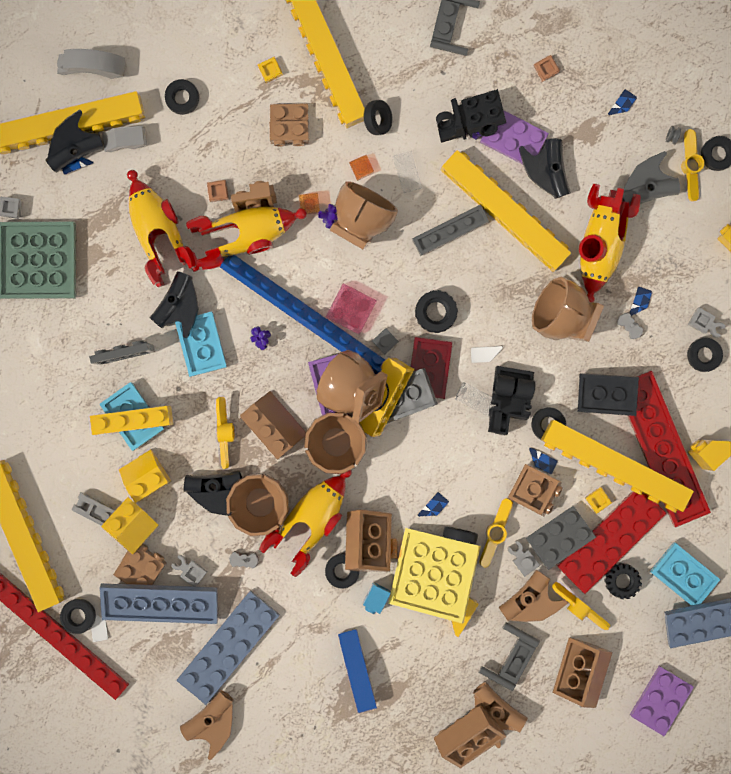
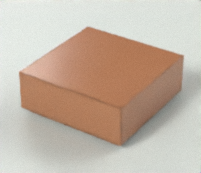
[533,55,560,82]
[207,180,229,203]

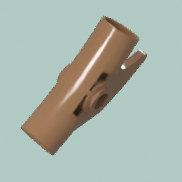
[499,570,568,622]
[473,682,528,748]
[180,690,234,760]

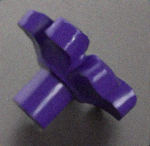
[318,204,338,229]
[250,326,271,350]

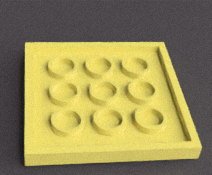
[388,528,481,623]

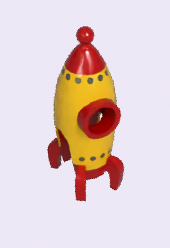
[127,170,199,287]
[579,184,641,302]
[186,207,307,270]
[259,470,352,577]

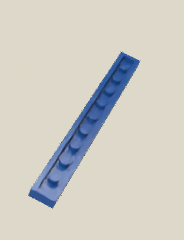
[220,255,385,375]

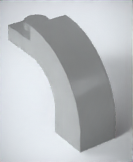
[57,49,125,79]

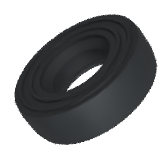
[164,79,199,115]
[363,100,392,135]
[701,136,731,171]
[687,338,723,372]
[531,407,566,440]
[443,526,478,544]
[325,553,359,589]
[60,599,96,634]

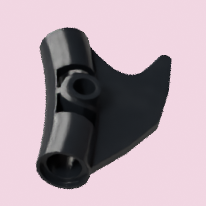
[45,110,104,173]
[519,138,571,199]
[149,271,199,338]
[183,470,242,516]

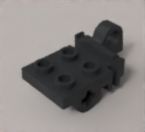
[436,89,507,143]
[488,366,535,435]

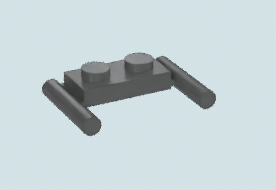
[430,0,480,56]
[478,622,540,691]

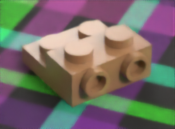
[269,104,309,147]
[231,181,277,212]
[508,464,563,517]
[113,543,167,585]

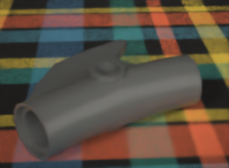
[622,151,680,205]

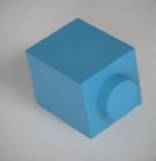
[363,582,391,614]

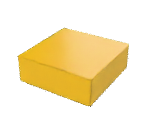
[257,57,283,83]
[585,487,612,514]

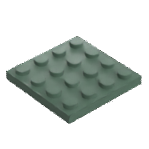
[0,222,76,299]

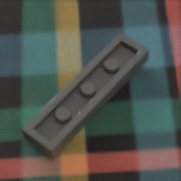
[412,204,489,256]

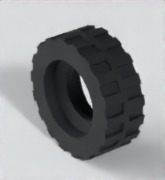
[415,290,458,333]

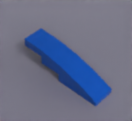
[338,629,377,713]

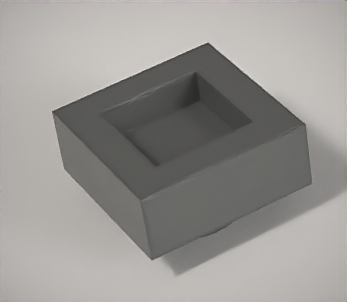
[372,328,399,355]

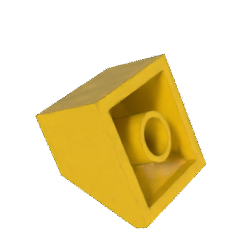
[688,439,731,471]
[119,449,171,503]
[101,497,159,555]

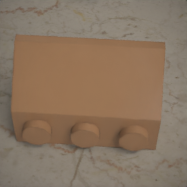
[240,391,306,460]
[345,510,392,572]
[552,638,613,708]
[434,706,507,769]

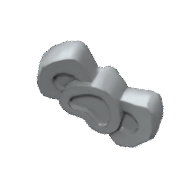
[617,313,643,339]
[229,551,259,569]

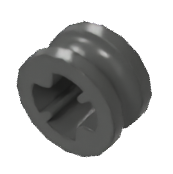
[666,125,681,145]

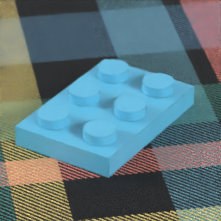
[175,312,227,377]
[99,382,165,451]
[650,542,721,606]

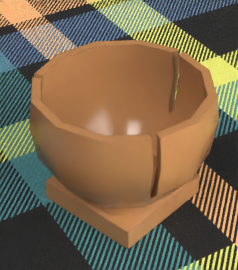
[330,181,398,250]
[532,276,604,342]
[317,350,388,423]
[304,412,367,474]
[226,473,289,536]

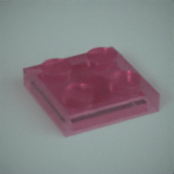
[326,283,377,335]

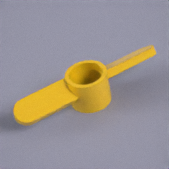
[681,129,704,202]
[216,397,235,469]
[479,499,513,568]
[552,582,610,630]

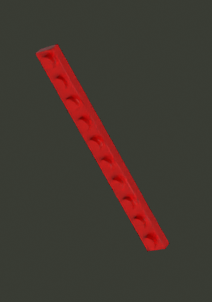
[0,573,129,700]

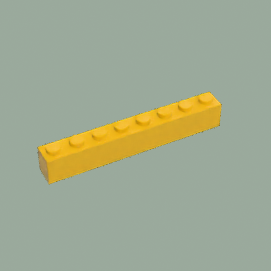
[285,0,365,129]
[0,91,145,154]
[440,150,571,272]
[541,420,694,513]
[0,460,64,612]

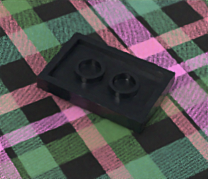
[577,373,639,416]

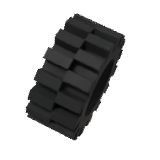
[604,563,642,600]

